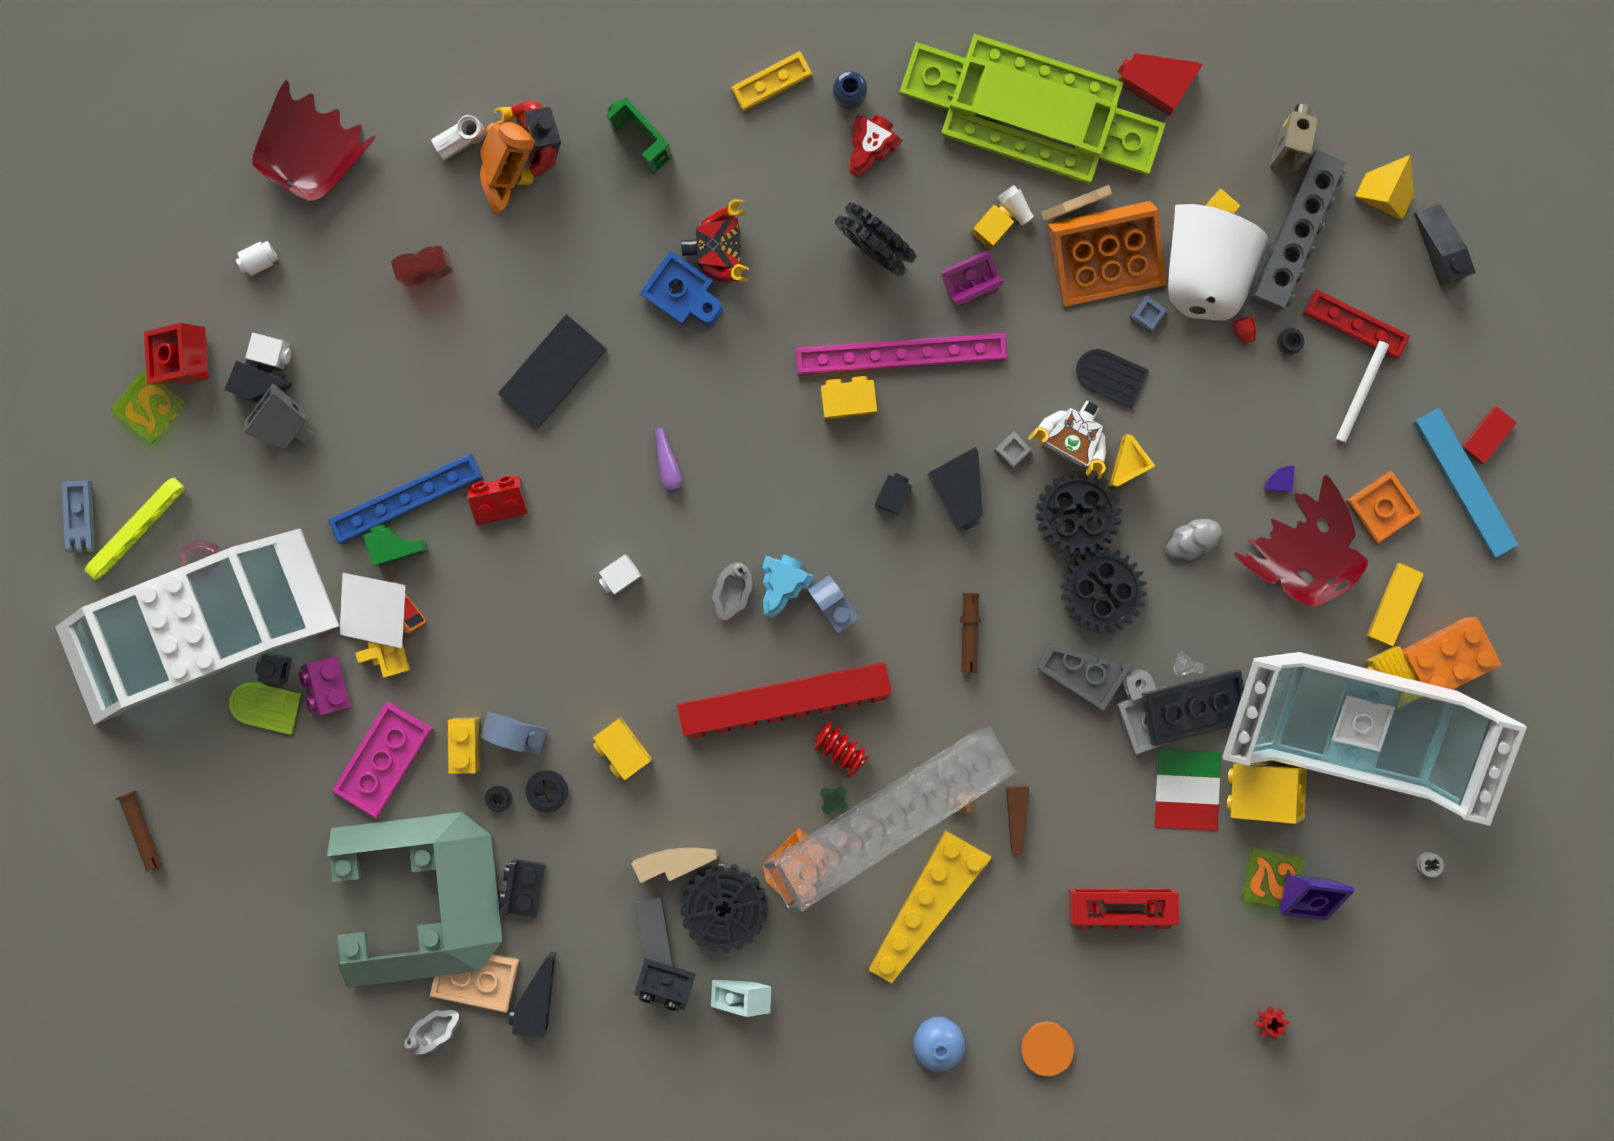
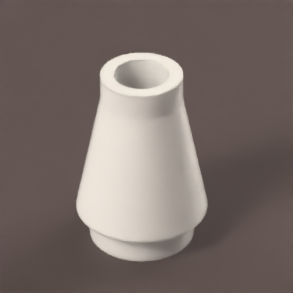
[998,185,1034,226]

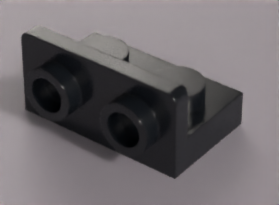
[499,859,545,917]
[634,958,696,1012]

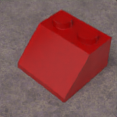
[144,323,209,385]

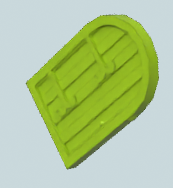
[229,682,302,735]

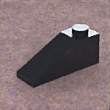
[1414,204,1476,287]
[509,952,556,1037]

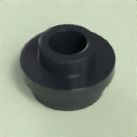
[1277,328,1304,355]
[485,785,512,812]

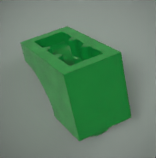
[363,525,429,566]

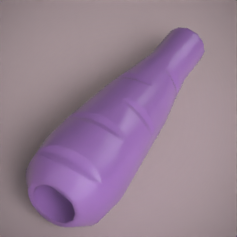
[654,428,683,491]

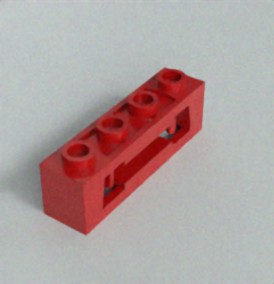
[1069,889,1179,929]

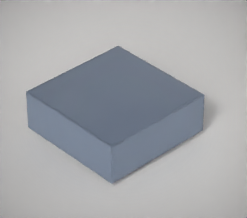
[1130,295,1168,333]

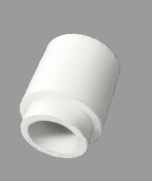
[236,241,279,276]

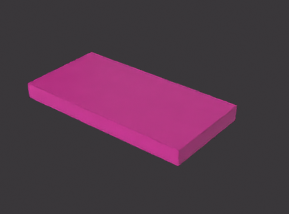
[331,701,433,819]

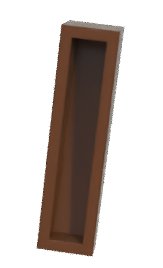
[1006,785,1029,854]

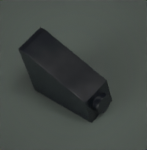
[928,447,983,531]

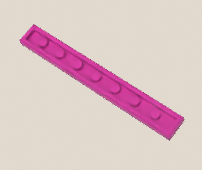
[796,333,1007,375]

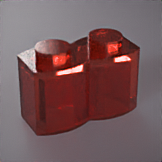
[391,246,453,286]

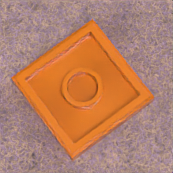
[1346,471,1421,544]

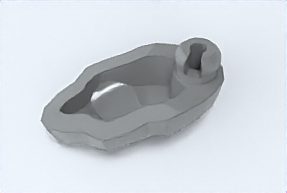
[1165,519,1222,561]
[712,562,752,620]
[404,1010,460,1055]

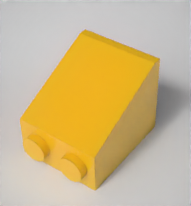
[1227,763,1307,824]

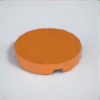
[1020,1021,1074,1076]

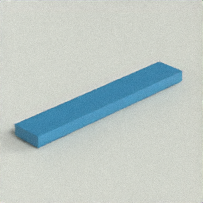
[1414,408,1519,558]

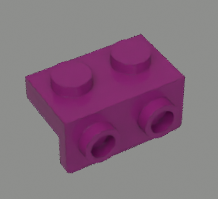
[940,250,1004,306]
[299,656,351,717]

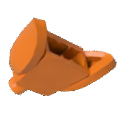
[480,122,535,214]

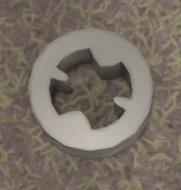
[1416,852,1444,877]

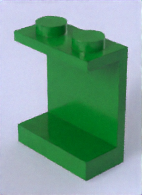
[606,97,673,174]

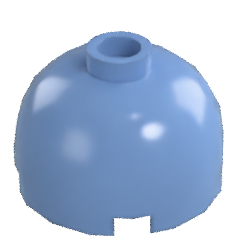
[913,1017,966,1072]

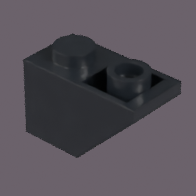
[224,359,293,402]

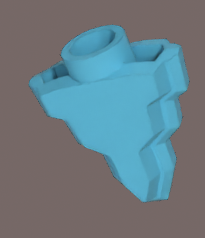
[762,554,814,618]

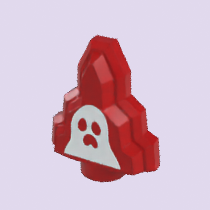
[849,115,903,178]

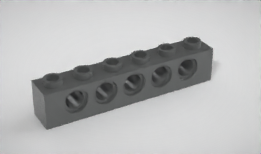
[1249,150,1346,312]

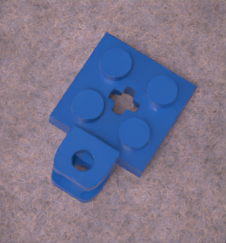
[640,251,723,326]

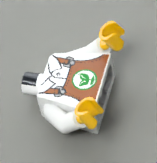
[1028,401,1106,479]

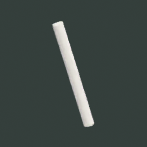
[1336,341,1389,443]

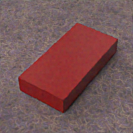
[1462,406,1517,464]

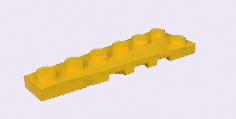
[868,830,991,983]

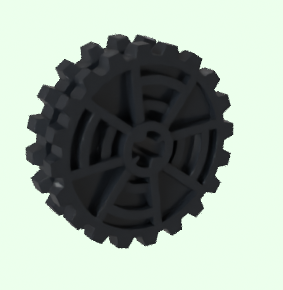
[834,202,917,277]
[680,863,767,953]

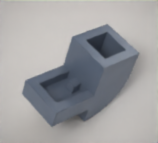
[808,575,859,633]
[480,712,547,755]

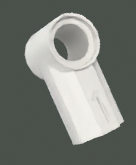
[432,115,486,161]

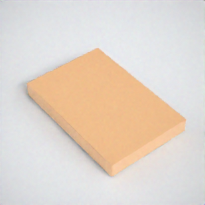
[430,954,520,1013]

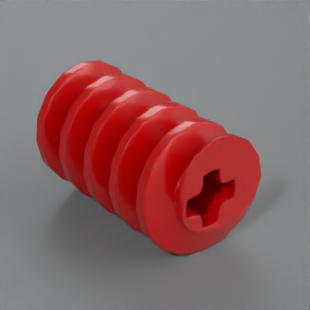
[813,721,871,778]

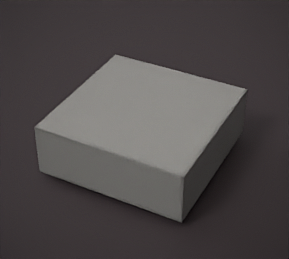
[995,431,1032,469]

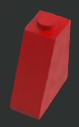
[1117,53,1203,116]

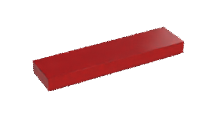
[1303,289,1411,360]

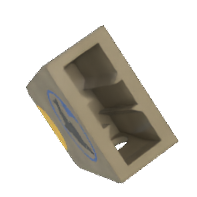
[1270,104,1318,174]

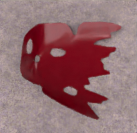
[1234,475,1368,606]

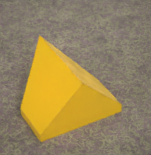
[1354,155,1414,220]
[1108,434,1155,488]

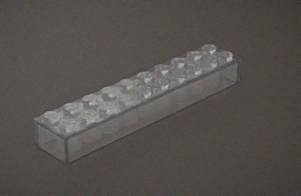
[763,726,1016,913]

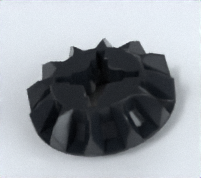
[526,770,568,813]

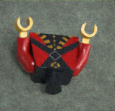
[494,100,561,185]
[681,199,749,283]

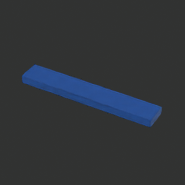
[328,454,483,544]

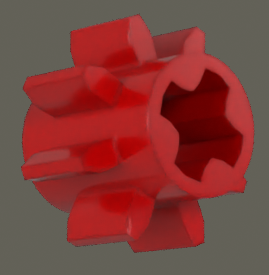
[1254,1005,1290,1041]

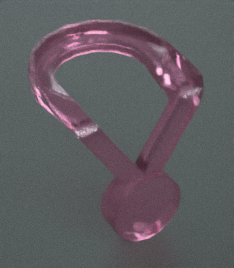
[180,540,220,575]

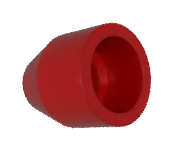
[1232,316,1257,344]

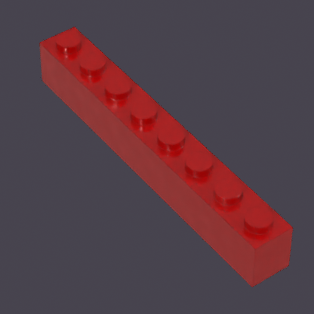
[677,662,892,739]

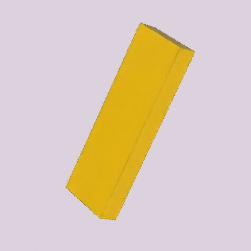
[731,51,813,113]
[1366,563,1424,646]

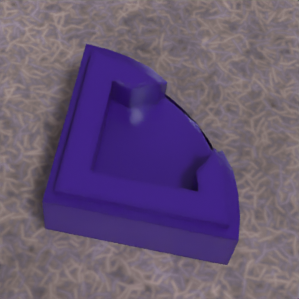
[1264,466,1295,492]

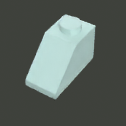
[711,980,771,1017]

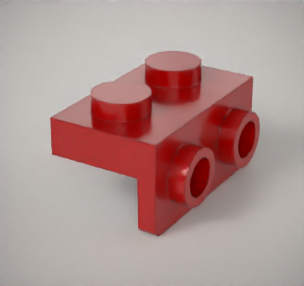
[467,475,528,526]

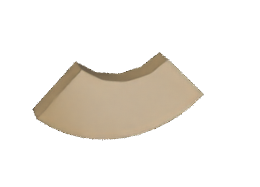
[1041,185,1112,221]

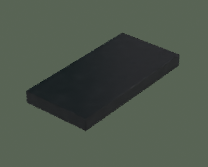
[498,314,607,428]
[1142,670,1244,746]

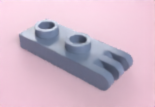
[61,480,95,553]

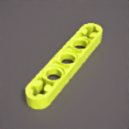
[84,477,185,580]

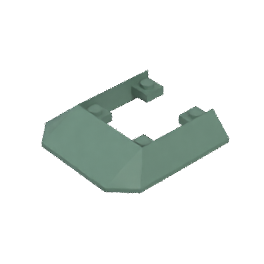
[327,812,503,988]

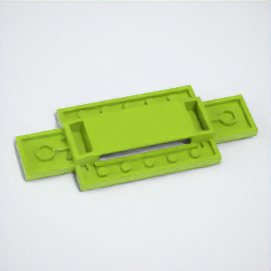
[899,34,1166,184]

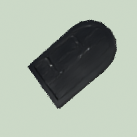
[1076,349,1149,408]

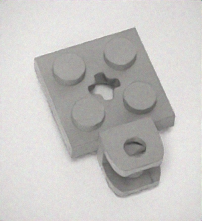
[1117,669,1170,755]

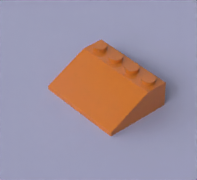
[1047,201,1166,307]

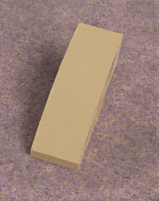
[632,848,718,883]

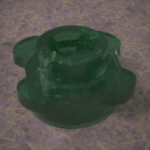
[820,786,848,814]

